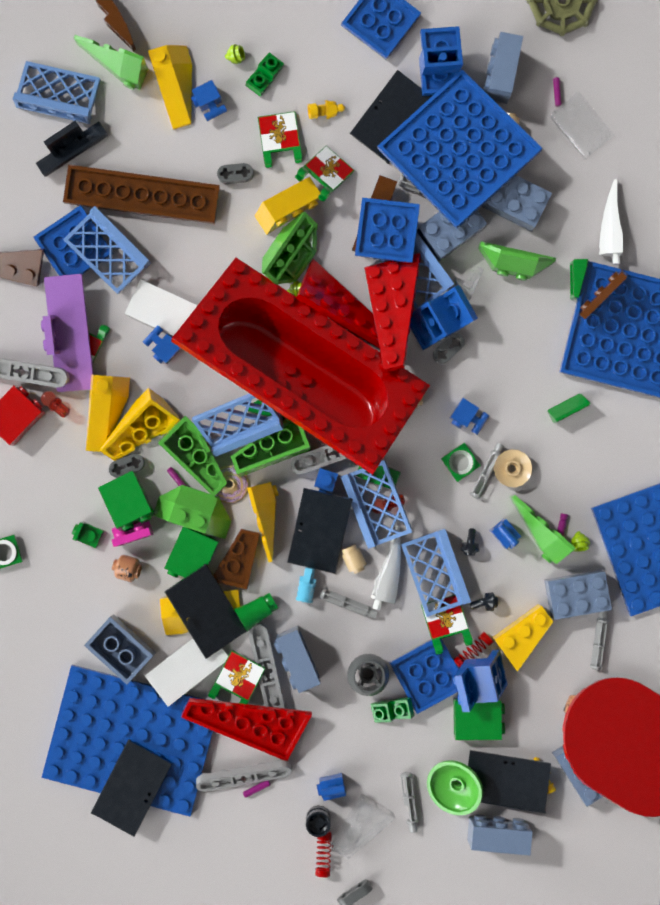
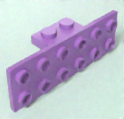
[41,274,93,392]

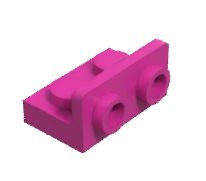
[112,521,154,547]

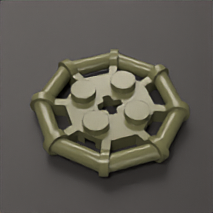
[527,0,598,36]

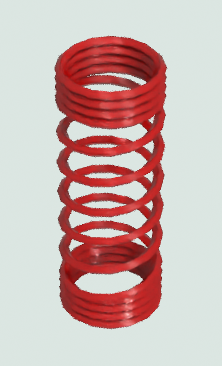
[453,631,494,667]
[315,832,332,878]

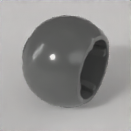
[347,654,389,696]

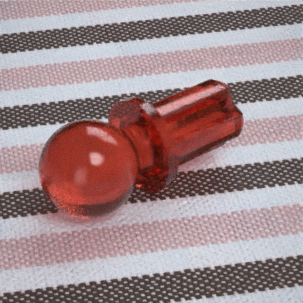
[41,391,70,418]
[371,494,405,514]

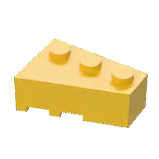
[255,177,321,235]
[492,604,553,672]

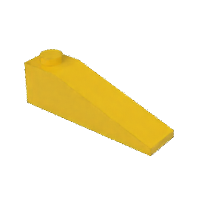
[148,45,193,130]
[86,374,130,452]

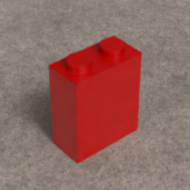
[0,385,45,446]

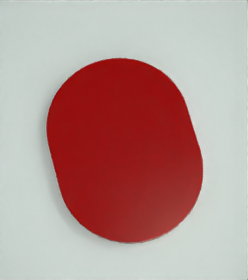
[562,677,660,817]

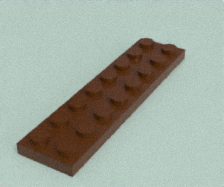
[63,165,220,224]

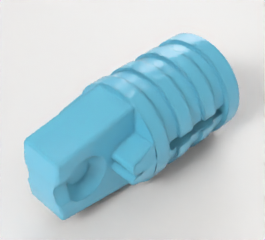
[296,567,317,603]

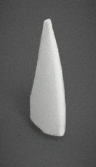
[599,179,623,265]
[371,525,401,610]

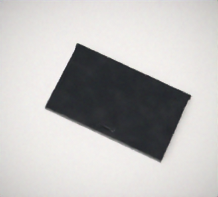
[350,70,432,164]
[287,488,353,574]
[164,564,247,659]
[91,739,172,837]
[468,750,551,814]

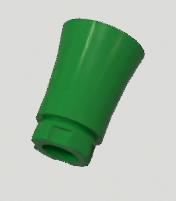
[234,593,279,632]

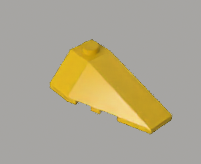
[100,388,180,461]
[247,482,279,562]
[160,589,240,635]

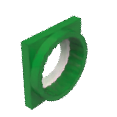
[441,442,481,482]
[0,534,23,569]

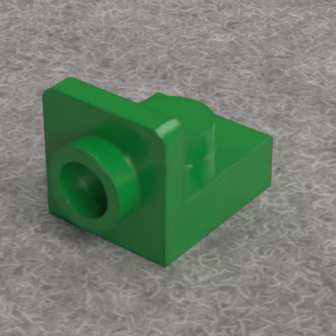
[72,522,104,548]

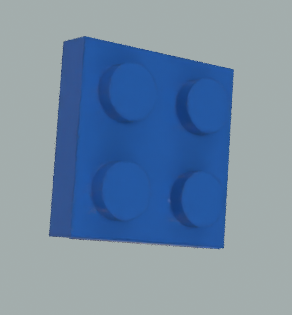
[419,26,463,96]
[410,285,478,350]
[453,649,508,712]

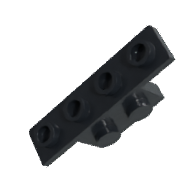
[36,120,108,177]

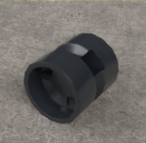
[305,805,331,837]

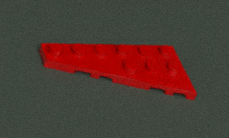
[364,253,421,373]
[296,259,380,348]
[181,698,312,761]

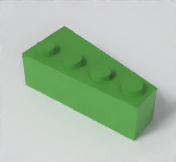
[231,419,311,477]

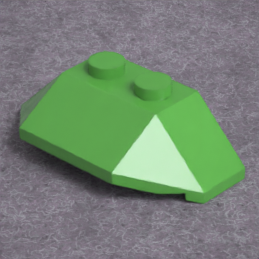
[262,212,318,285]
[478,241,556,281]
[154,485,231,539]

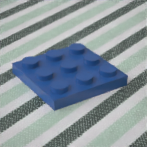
[341,0,421,60]
[355,197,420,263]
[33,205,114,276]
[389,639,459,714]

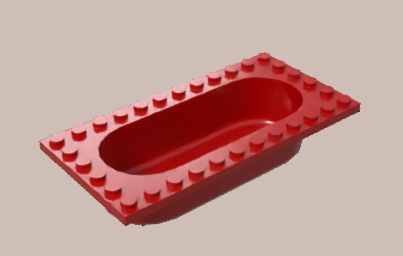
[171,257,430,475]

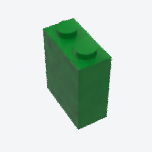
[98,471,155,532]
[164,527,220,578]
[453,698,505,740]

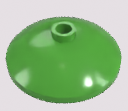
[427,760,483,815]

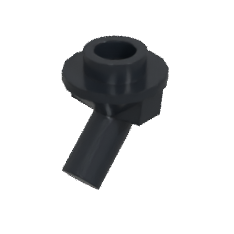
[460,528,480,556]
[470,592,498,611]

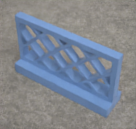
[13,61,101,124]
[63,206,151,294]
[379,232,455,309]
[192,393,283,457]
[341,460,413,549]
[401,529,471,617]

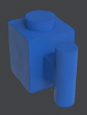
[191,80,227,121]
[143,325,181,364]
[449,398,490,435]
[314,468,338,493]
[489,519,521,549]
[317,773,346,801]

